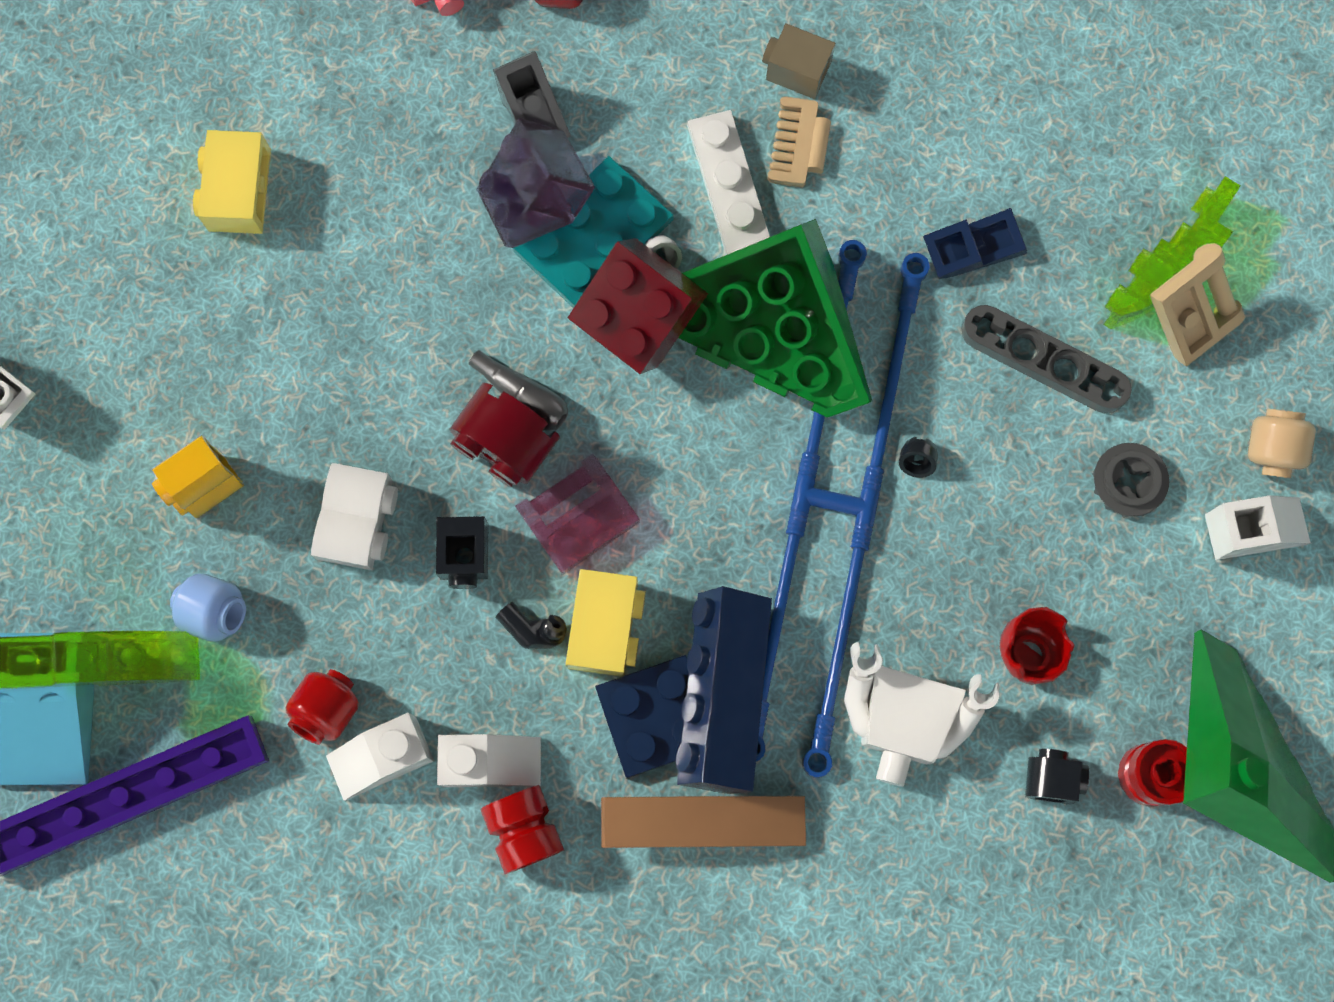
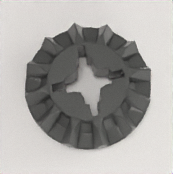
[1092,443,1169,518]

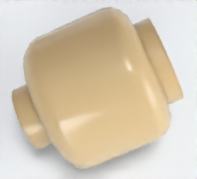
[1247,409,1316,478]

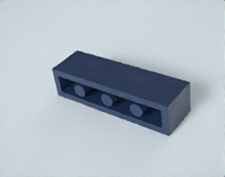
[676,586,772,794]

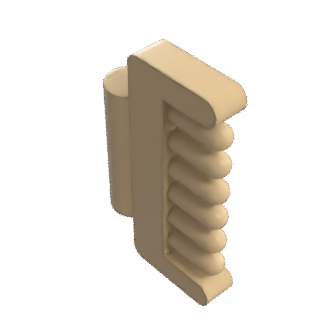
[768,97,831,188]

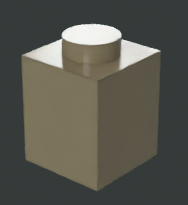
[762,23,836,99]

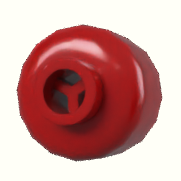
[285,669,359,745]

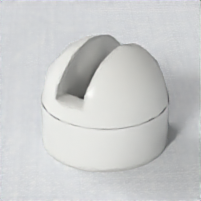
[646,235,682,269]

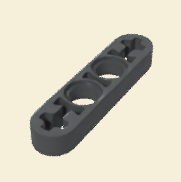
[961,305,1132,414]

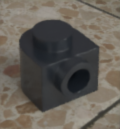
[1025,749,1089,805]

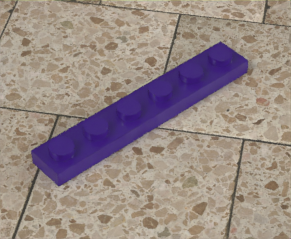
[0,715,269,877]

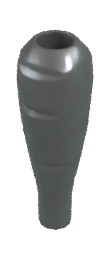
[469,350,568,431]

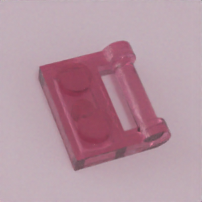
[515,454,640,575]

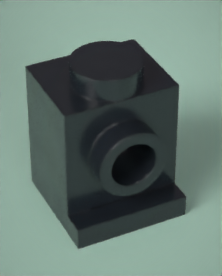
[436,516,489,589]

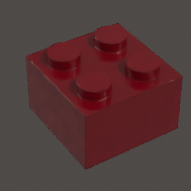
[567,238,709,374]

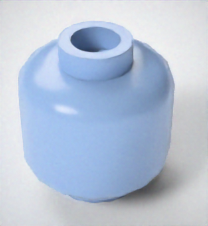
[170,574,246,642]

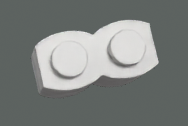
[311,463,398,570]

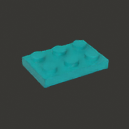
[513,156,674,308]

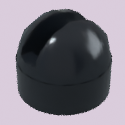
[899,437,938,478]

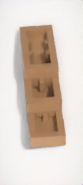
[601,796,806,848]

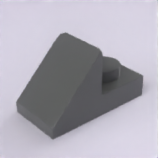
[493,51,571,155]

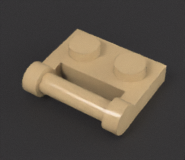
[1150,243,1245,367]

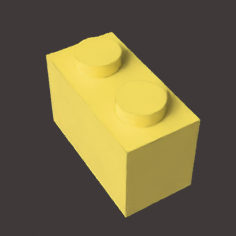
[193,130,271,234]
[565,569,646,677]

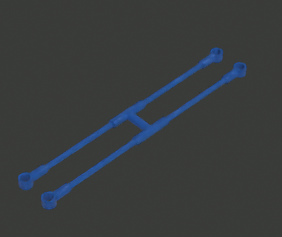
[756,240,930,778]

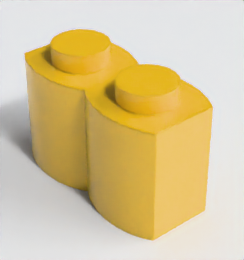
[151,435,245,518]

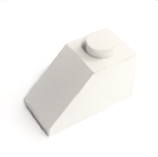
[326,713,434,801]
[437,734,541,787]

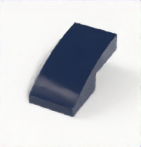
[923,208,1027,279]

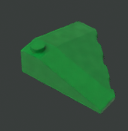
[678,219,872,418]
[1183,629,1334,883]

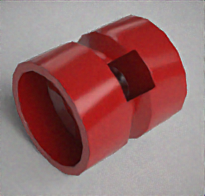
[1118,739,1187,807]
[480,785,564,874]

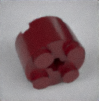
[449,382,560,487]

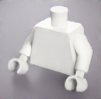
[844,642,999,787]

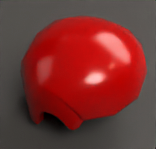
[999,607,1075,685]

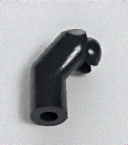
[495,602,567,649]

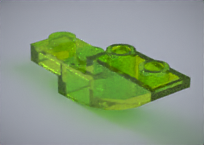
[1103,176,1241,329]
[0,631,200,690]

